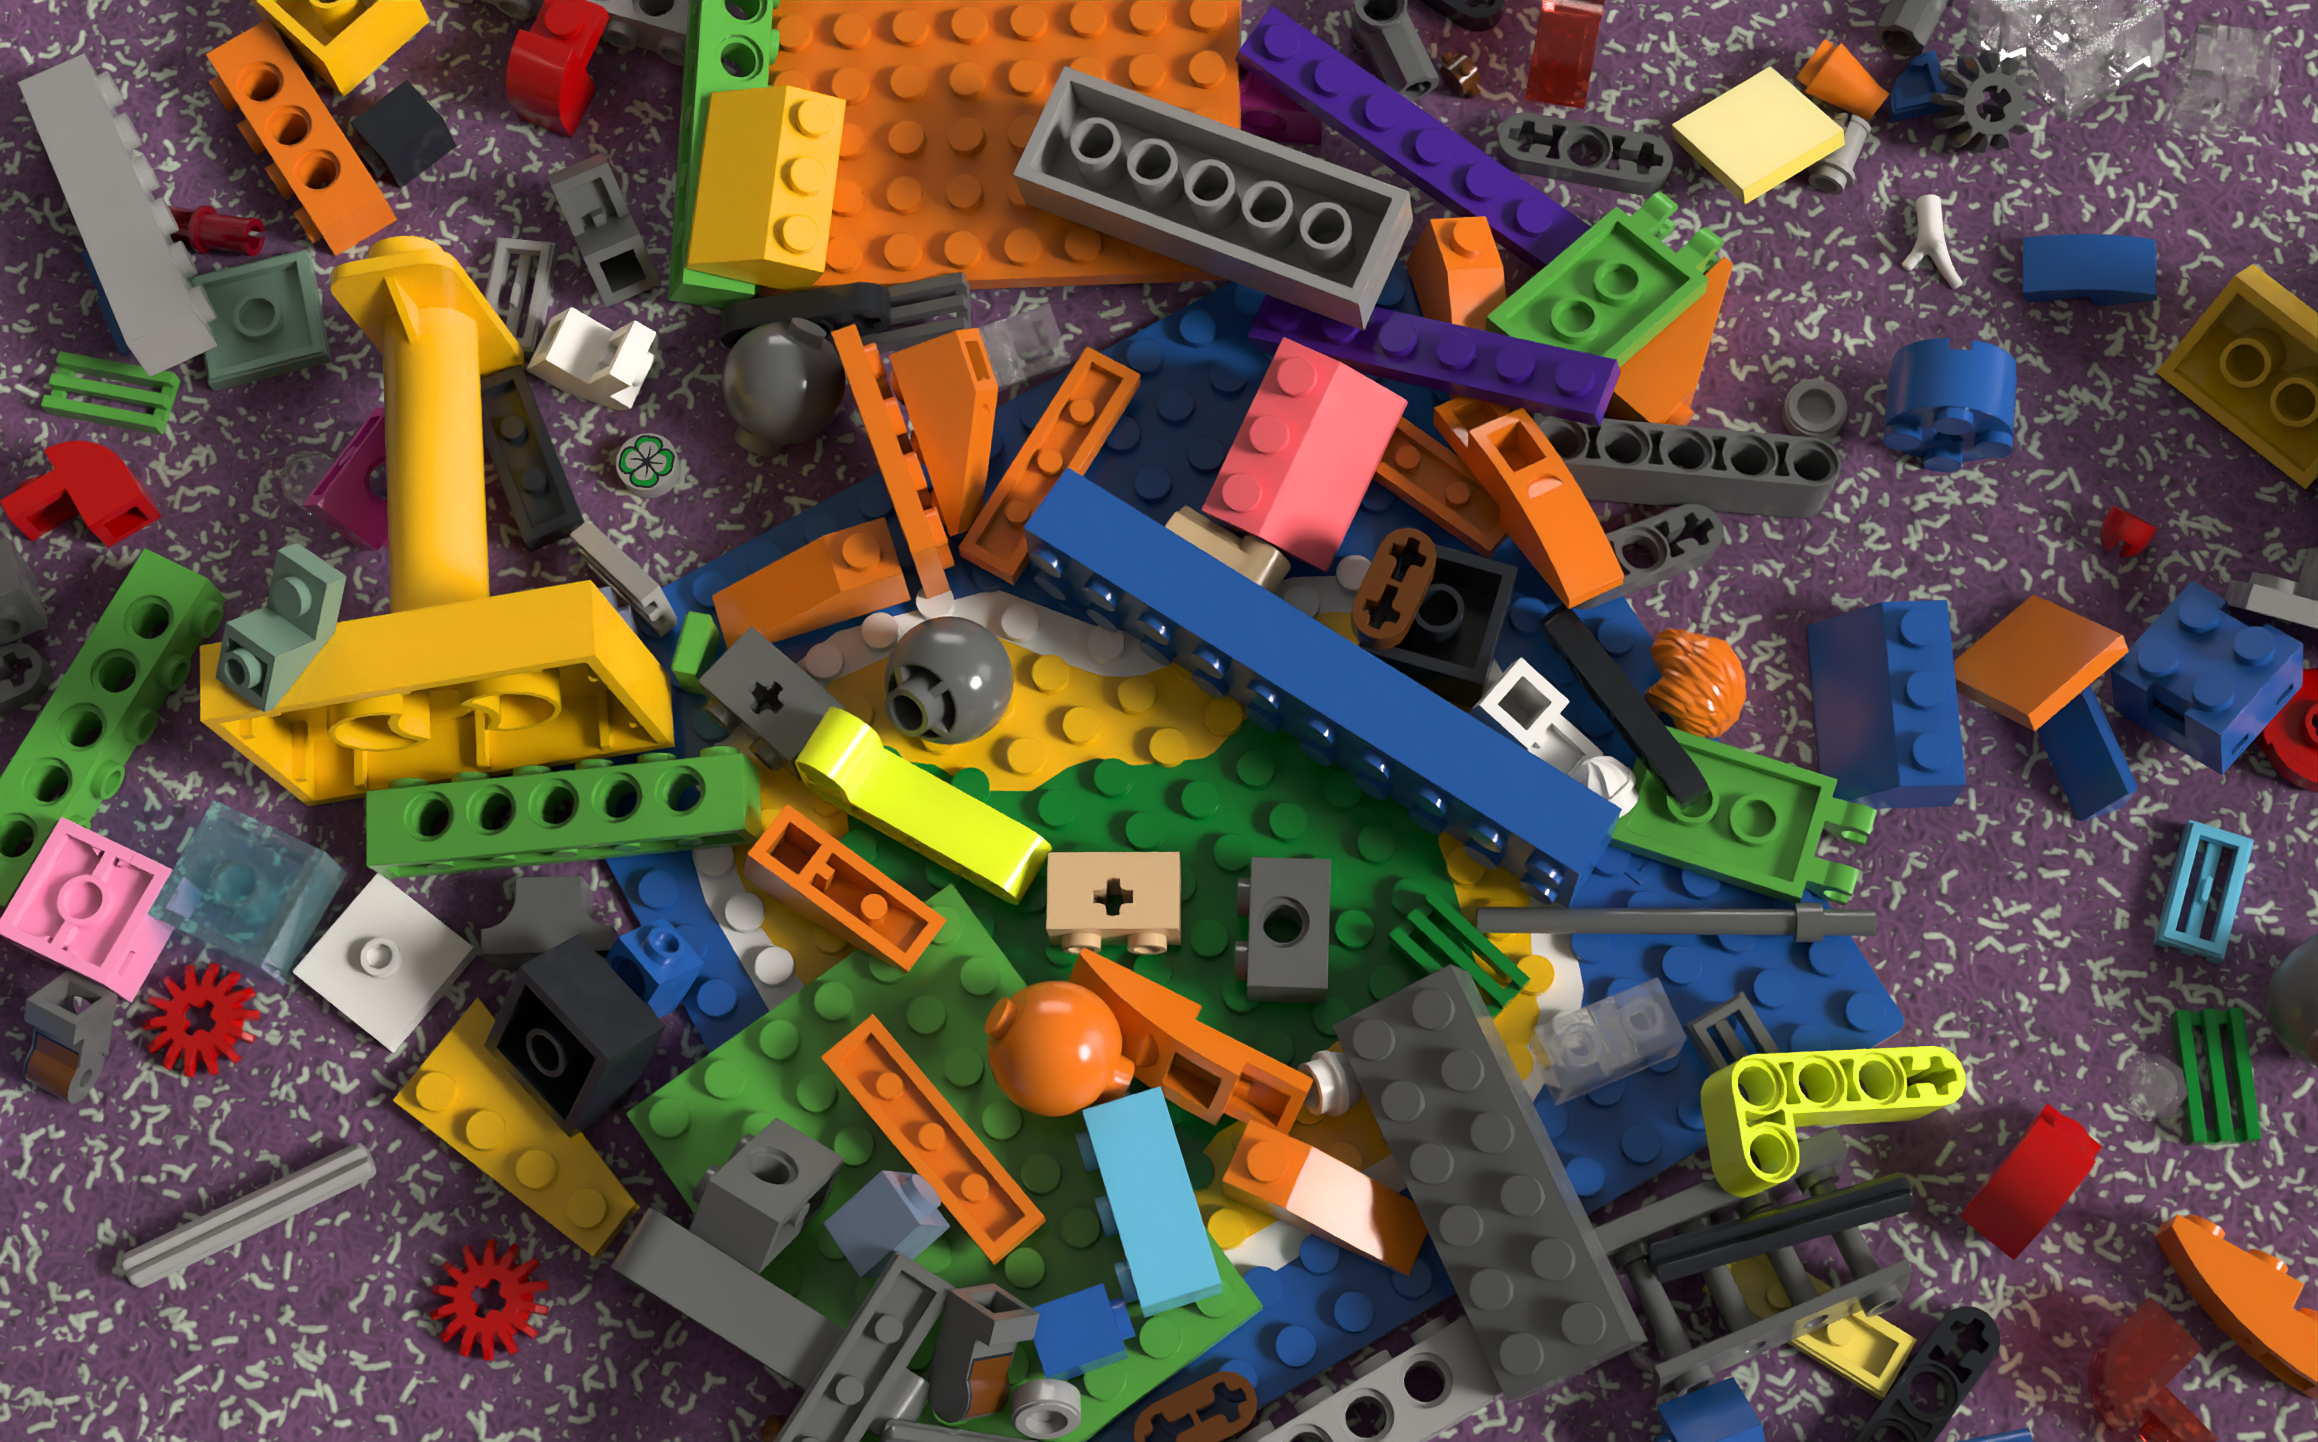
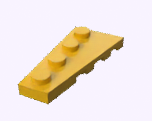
[393,997,639,1260]

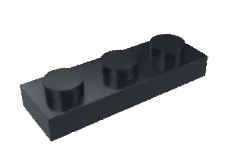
[480,364,585,552]

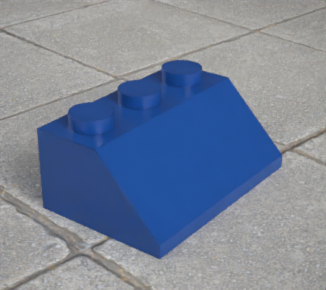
[1806,600,1966,809]

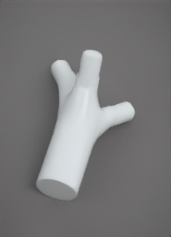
[1902,194,1962,289]

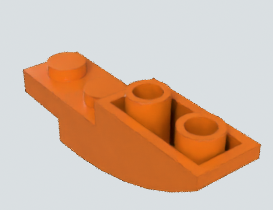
[1433,396,1624,609]
[1068,947,1314,1135]
[2155,1214,2318,1400]

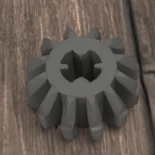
[1929,49,2038,155]

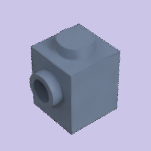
[823,1170,950,1279]

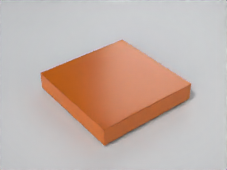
[1954,594,2129,731]

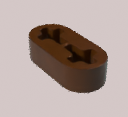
[1351,528,1437,650]
[1133,1371,1257,1442]

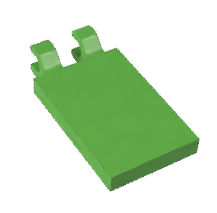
[1486,191,1724,368]
[1609,726,1877,905]

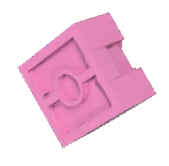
[0,817,197,1003]

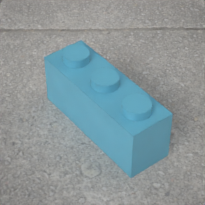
[1075,1086,1223,1318]

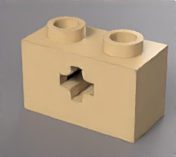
[1046,852,1181,955]

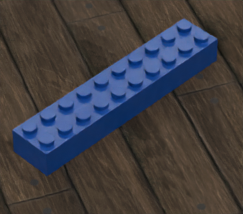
[1023,467,1622,908]

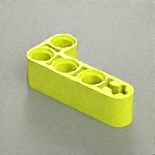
[795,707,1052,905]
[1701,1046,1966,1198]

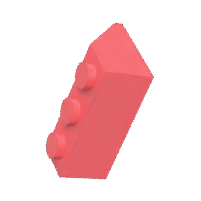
[1202,337,1408,573]

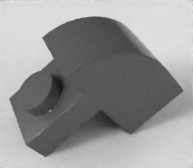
[547,152,662,308]

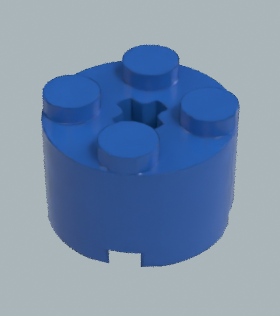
[1883,338,2017,473]

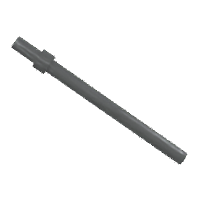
[1476,902,1877,942]

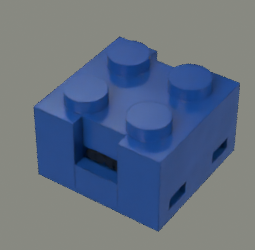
[2110,581,2303,775]

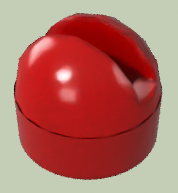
[2100,505,2158,558]

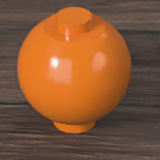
[984,981,1135,1117]

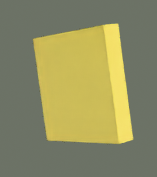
[1672,66,1845,205]

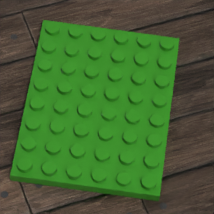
[626,883,1263,1442]

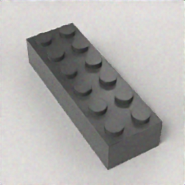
[1332,964,1648,1402]

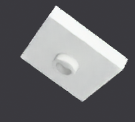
[292,873,479,1053]

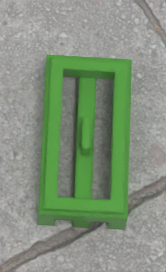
[41,351,181,435]

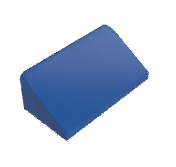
[2037,685,2138,821]

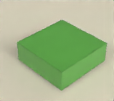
[671,611,721,695]

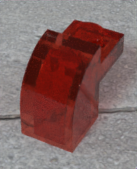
[1525,0,1606,109]
[2088,1297,2218,1442]

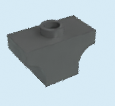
[480,875,620,969]

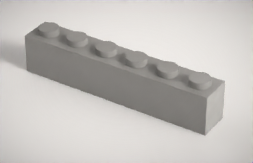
[18,53,218,377]

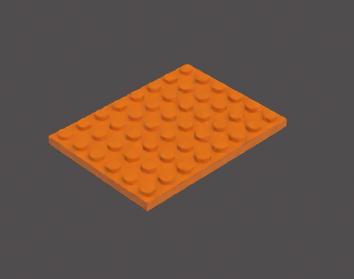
[759,0,1242,296]

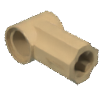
[1165,505,1291,593]

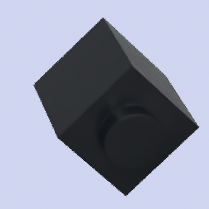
[350,80,457,188]

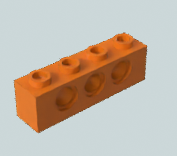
[206,19,397,256]

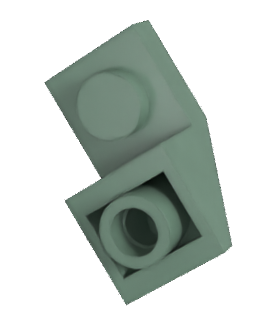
[216,543,347,712]

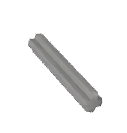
[121,1143,376,1288]

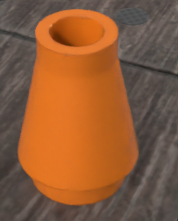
[1796,39,1890,123]

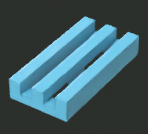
[2154,820,2254,964]

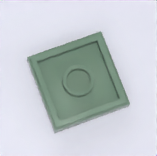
[189,249,332,391]

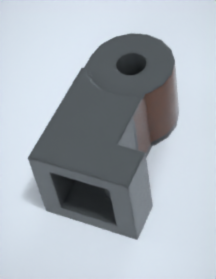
[23,969,118,1104]
[928,1283,1040,1423]

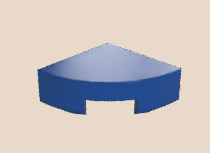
[1888,50,1947,122]

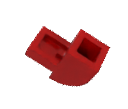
[506,0,610,139]
[0,441,162,548]
[1959,1103,2102,1260]

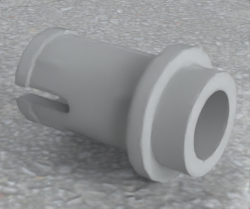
[1808,113,1871,195]

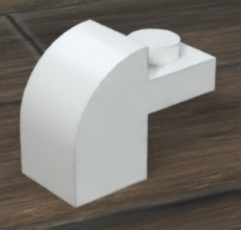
[526,307,656,410]
[1468,658,1604,778]

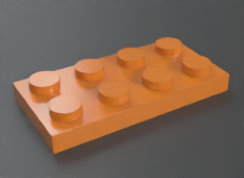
[831,324,955,599]

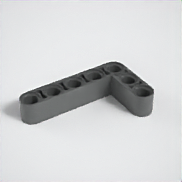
[1526,411,1842,518]
[610,1208,930,1438]

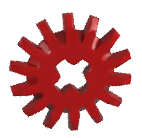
[142,962,260,1078]
[430,1239,550,1361]

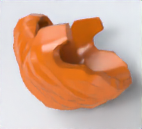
[1644,628,1746,739]

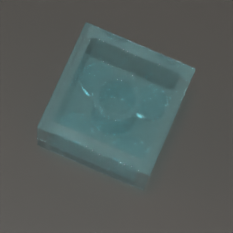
[148,800,347,986]

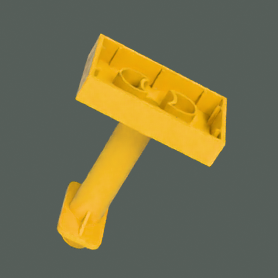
[200,236,675,806]

